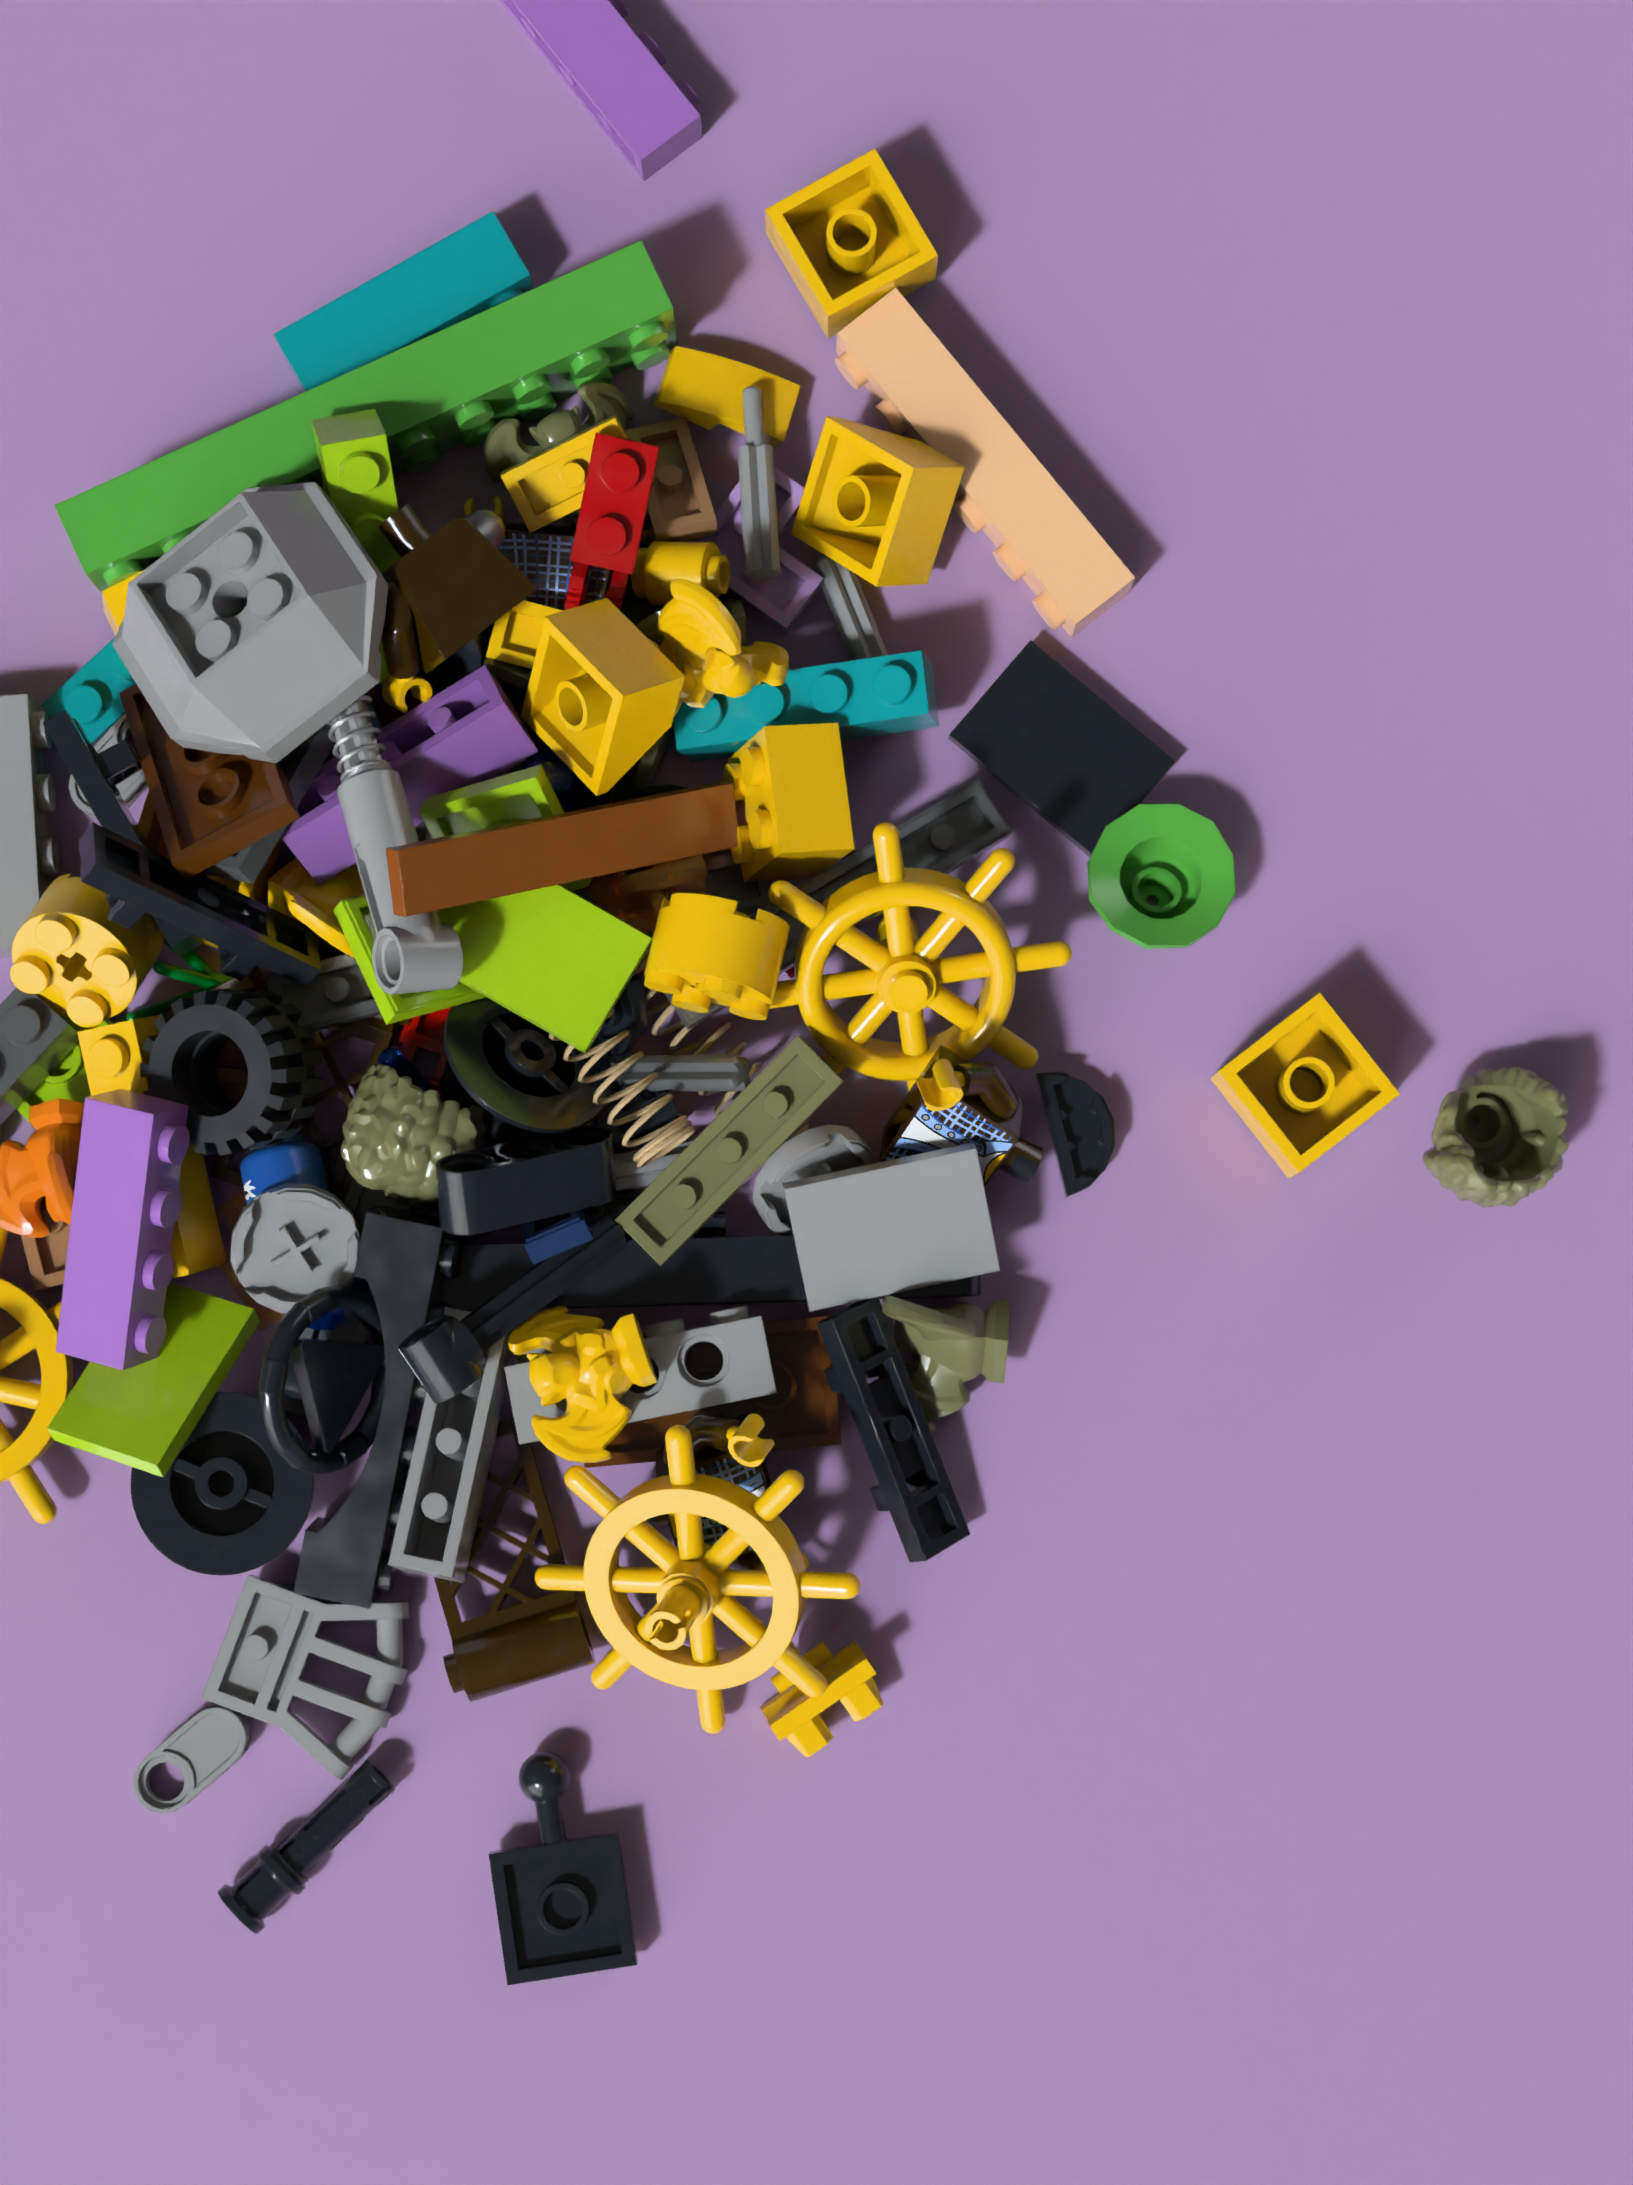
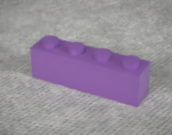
[500,0,704,181]
[281,665,538,885]
[56,1089,190,1370]

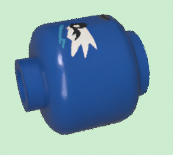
[240,1133,329,1205]

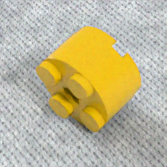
[10,873,163,1028]
[644,893,790,1020]

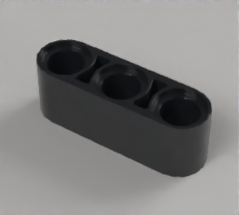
[435,1126,617,1235]

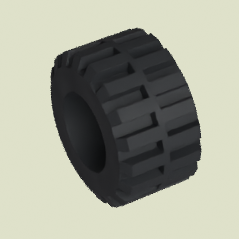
[140,987,323,1155]

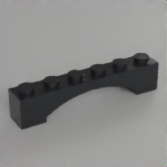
[293,1204,460,1609]

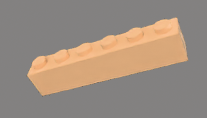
[835,287,1135,638]

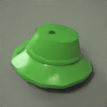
[1087,804,1236,949]

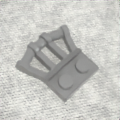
[202,1574,409,1780]

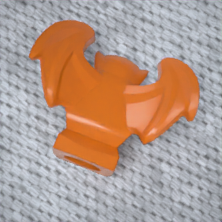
[0,1098,84,1238]

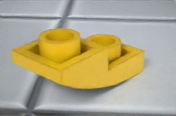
[654,346,801,448]

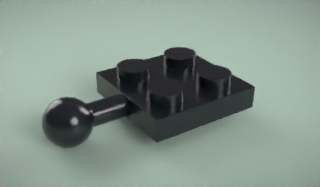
[489,1751,638,1985]

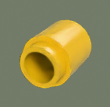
[631,541,730,606]

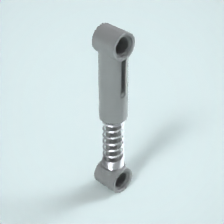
[327,695,463,995]

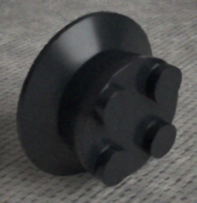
[439,997,612,1145]
[131,1392,314,1576]

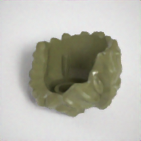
[341,1064,486,1207]
[1422,1067,1569,1208]

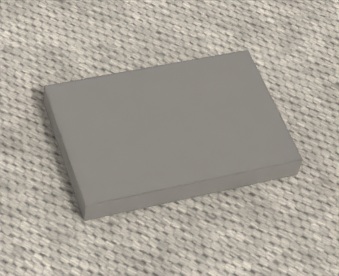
[783,1142,1000,1312]

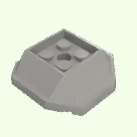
[112,482,388,763]

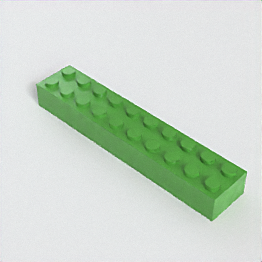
[54,240,678,594]

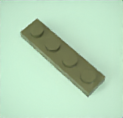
[615,1035,845,1266]

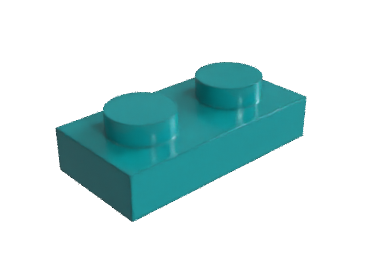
[41,637,136,746]

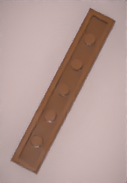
[386,782,738,917]

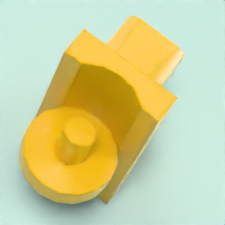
[760,1641,883,1757]

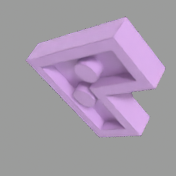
[695,467,823,634]

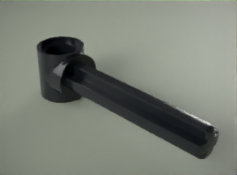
[398,1215,626,1404]

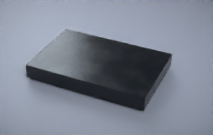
[948,640,1175,857]

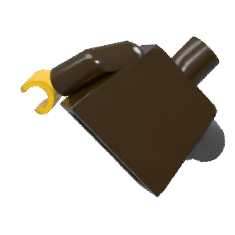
[378,504,537,713]

